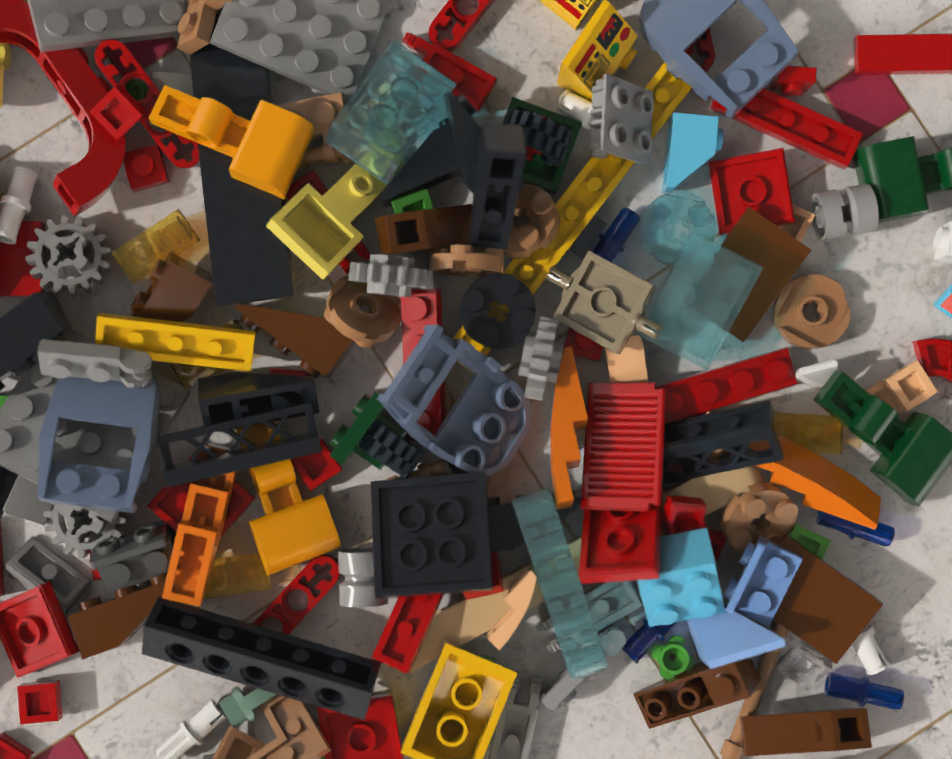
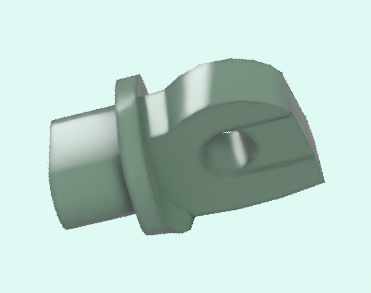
[219,686,276,728]

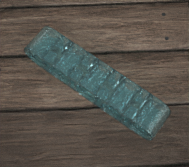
[511,487,609,681]

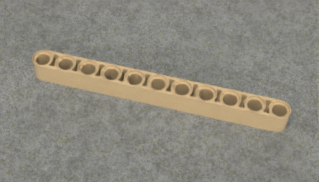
[400,455,765,675]

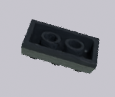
[0,291,72,391]

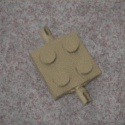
[546,250,663,354]

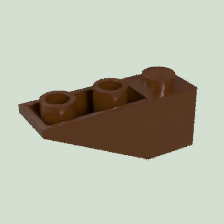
[375,204,472,255]
[130,252,212,322]
[235,303,356,379]
[68,572,168,660]
[633,657,761,729]
[740,708,872,756]

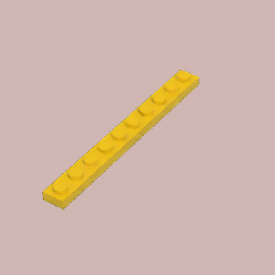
[452,62,692,373]

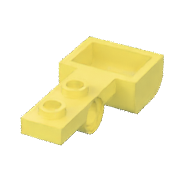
[266,139,405,280]

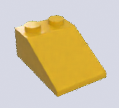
[401,642,517,759]

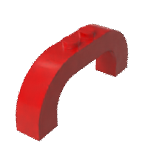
[0,0,126,217]

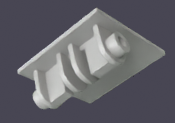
[589,74,654,166]

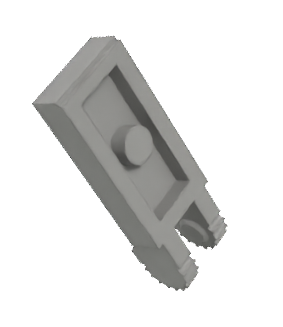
[37,339,152,388]
[534,581,643,654]
[540,624,627,712]
[488,670,543,759]

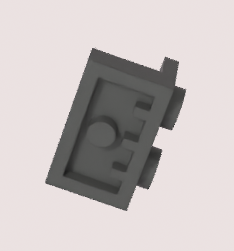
[89,524,174,594]

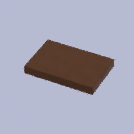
[682,206,812,342]
[773,534,883,664]

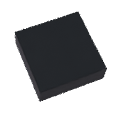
[571,216,607,259]

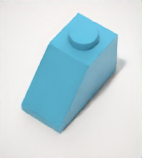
[662,112,724,195]

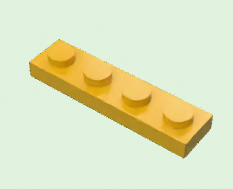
[95,313,256,372]

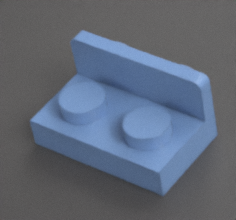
[722,536,803,627]

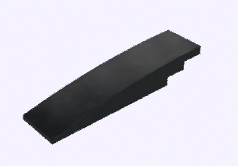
[190,13,294,306]

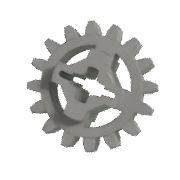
[25,215,112,298]
[348,254,433,297]
[518,316,564,401]
[43,503,130,558]

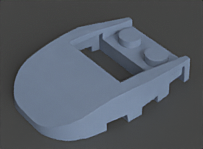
[639,0,799,119]
[377,325,532,476]
[38,374,161,513]

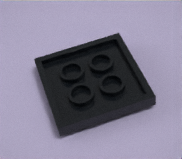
[370,472,494,599]

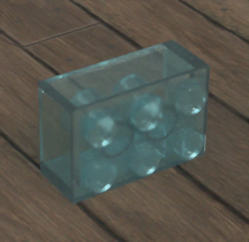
[324,40,456,185]
[639,230,763,370]

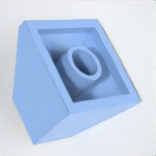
[686,605,786,669]

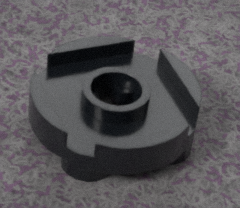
[460,273,536,350]

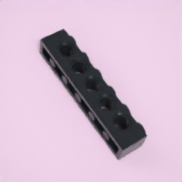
[142,596,381,720]

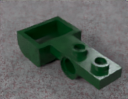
[853,136,952,223]
[813,370,952,507]

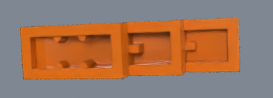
[550,346,588,510]
[748,435,882,530]
[162,443,237,607]

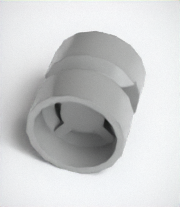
[811,183,879,241]
[338,548,388,607]

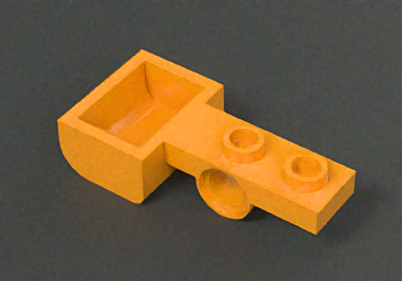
[149,85,314,199]
[234,421,341,576]

